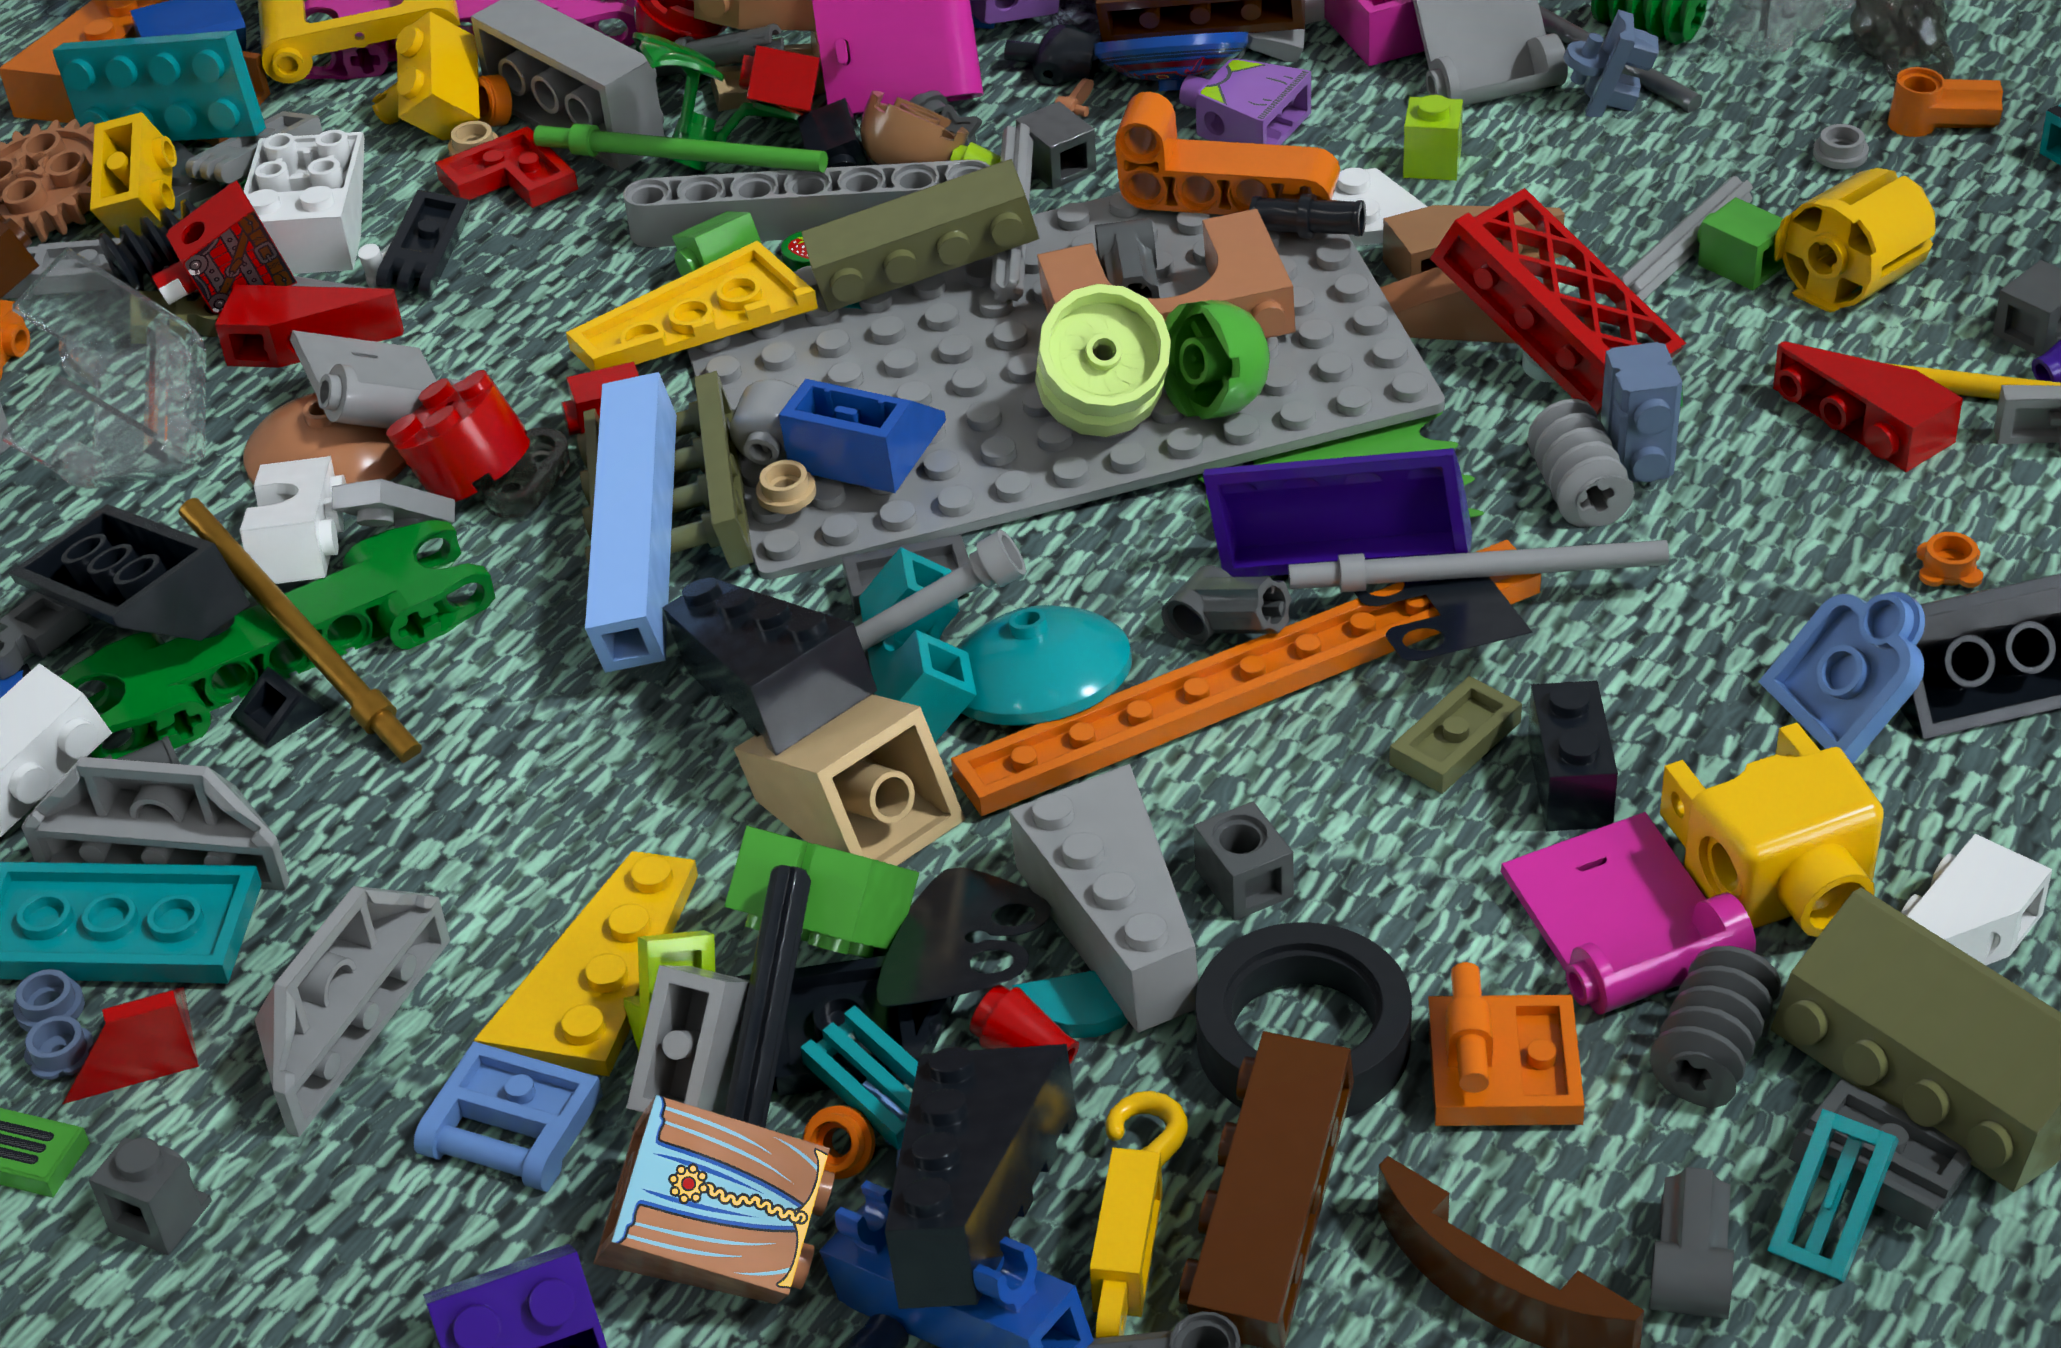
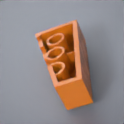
[0,0,169,123]

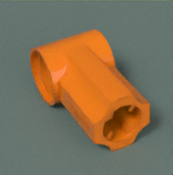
[1887,67,2003,137]

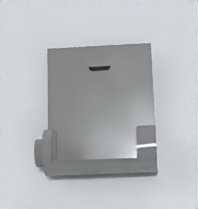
[1413,0,1568,106]
[290,330,462,429]

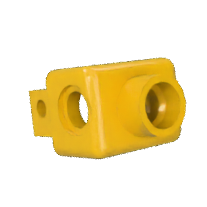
[1660,722,1884,937]

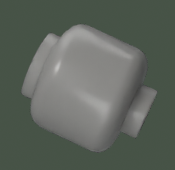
[730,378,798,465]

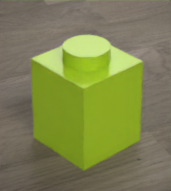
[1403,95,1463,181]

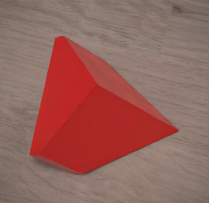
[62,987,199,1104]

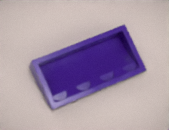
[1203,448,1472,577]

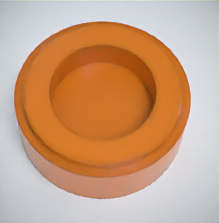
[478,74,512,127]

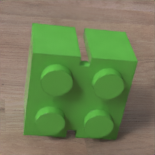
[724,825,920,958]

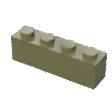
[801,159,1040,312]

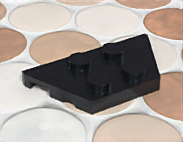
[733,956,971,1096]

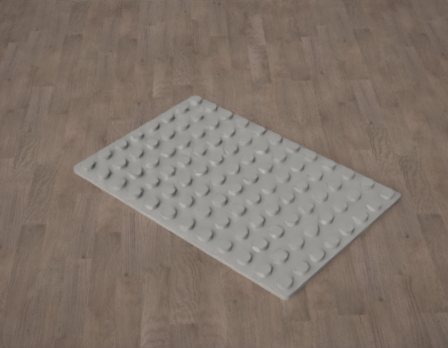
[687,191,1445,579]

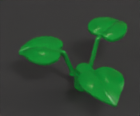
[632,32,803,172]

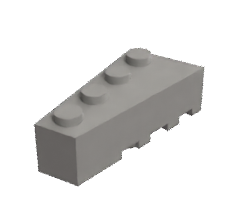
[1009,764,1199,1033]

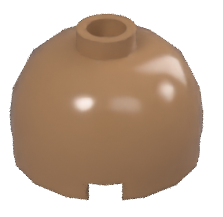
[860,91,969,165]

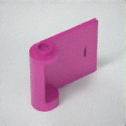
[812,0,984,115]
[1500,812,1756,1015]

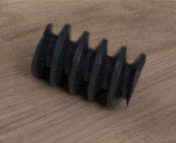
[99,198,202,296]

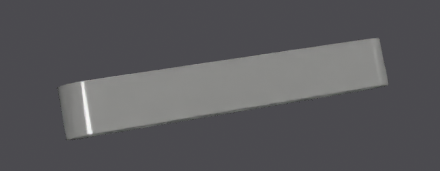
[623,160,990,247]

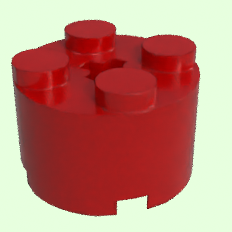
[386,370,530,502]

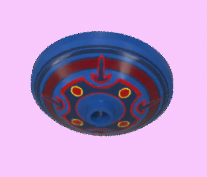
[1094,32,1249,91]

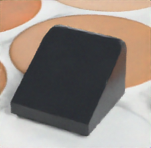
[231,667,328,748]

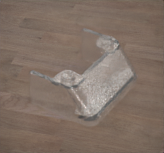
[2,247,206,489]

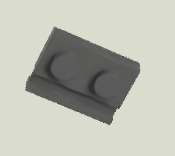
[1789,1079,1972,1231]

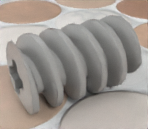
[1527,399,1635,527]

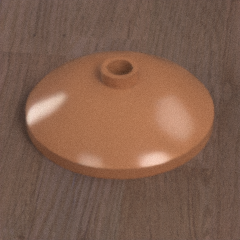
[243,393,407,485]

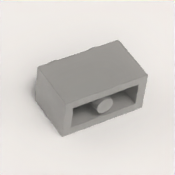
[626,965,750,1115]

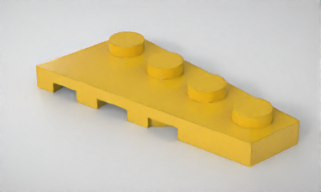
[566,240,818,371]

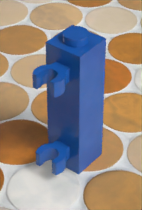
[819,1180,1094,1348]

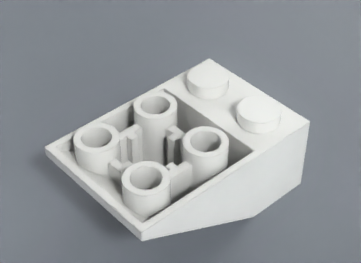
[244,130,365,274]

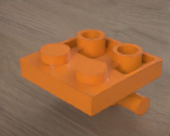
[1428,962,1585,1126]

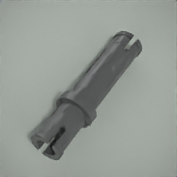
[655,23,784,78]

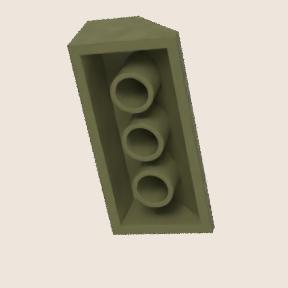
[1770,888,2061,1193]

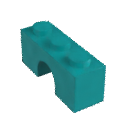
[859,547,977,743]

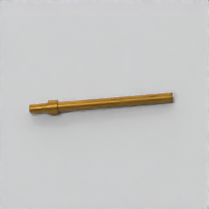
[179,498,422,763]

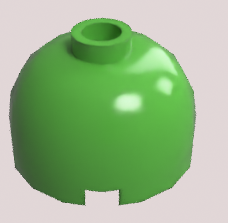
[1164,300,1270,420]

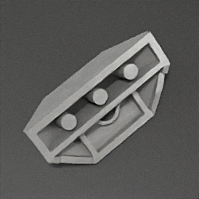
[21,757,290,890]
[254,886,450,1137]

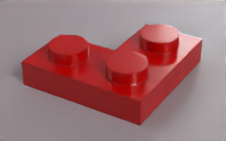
[435,126,579,208]

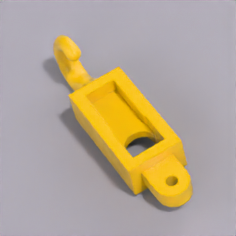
[1090,1090,1188,1338]

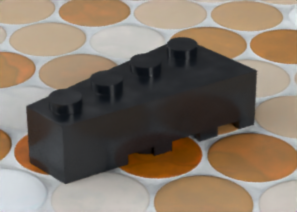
[662,577,878,756]
[885,1044,1078,1309]

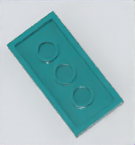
[52,30,266,141]
[0,862,262,984]

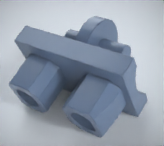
[1563,10,1659,117]

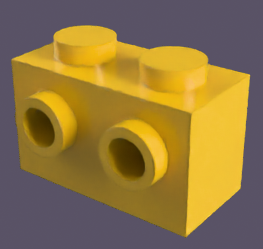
[90,112,177,238]

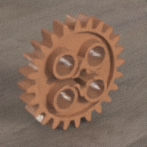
[0,119,95,243]

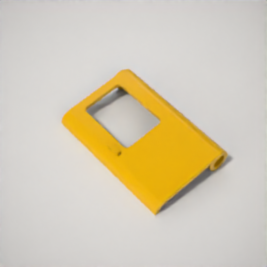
[258,0,461,83]

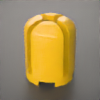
[1774,168,1936,313]

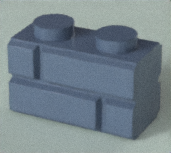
[1601,342,1683,483]

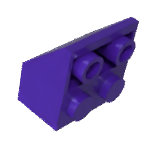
[423,1244,608,1348]

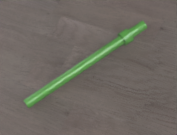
[533,123,828,173]

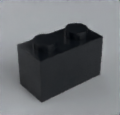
[1528,680,1618,832]

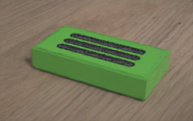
[0,1108,90,1198]

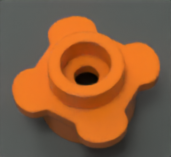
[1916,532,1983,588]

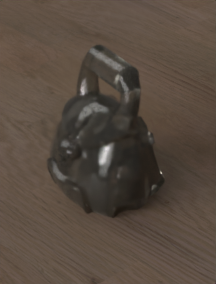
[1849,0,1955,83]

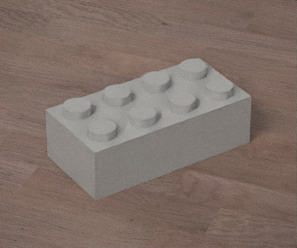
[470,0,665,172]

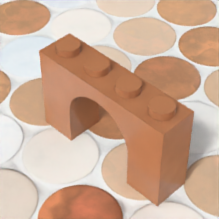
[1037,209,1296,338]

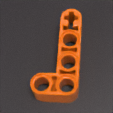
[1115,91,1340,215]

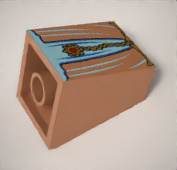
[593,1095,835,1304]

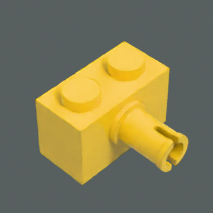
[372,11,480,140]

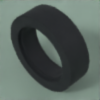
[1196,922,1412,1118]

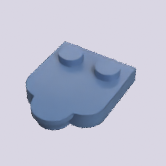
[1758,592,1925,763]

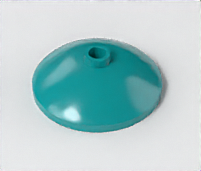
[957,605,1132,725]

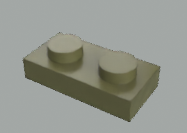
[1389,676,1522,794]

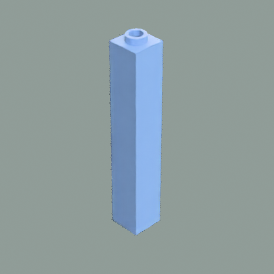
[585,372,677,673]

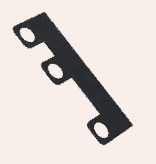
[1354,577,1533,661]

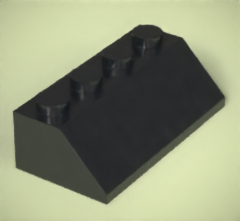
[9,504,251,641]
[1900,573,2061,740]

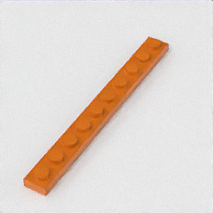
[951,540,1541,817]

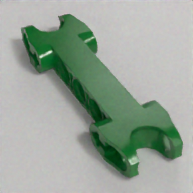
[60,520,496,759]

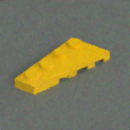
[474,851,698,1077]

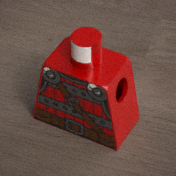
[152,180,297,314]

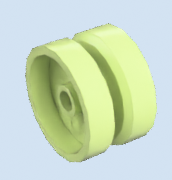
[1035,284,1171,437]

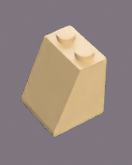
[734,694,965,866]

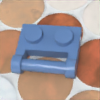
[414,1041,603,1192]

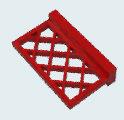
[1430,188,1686,414]

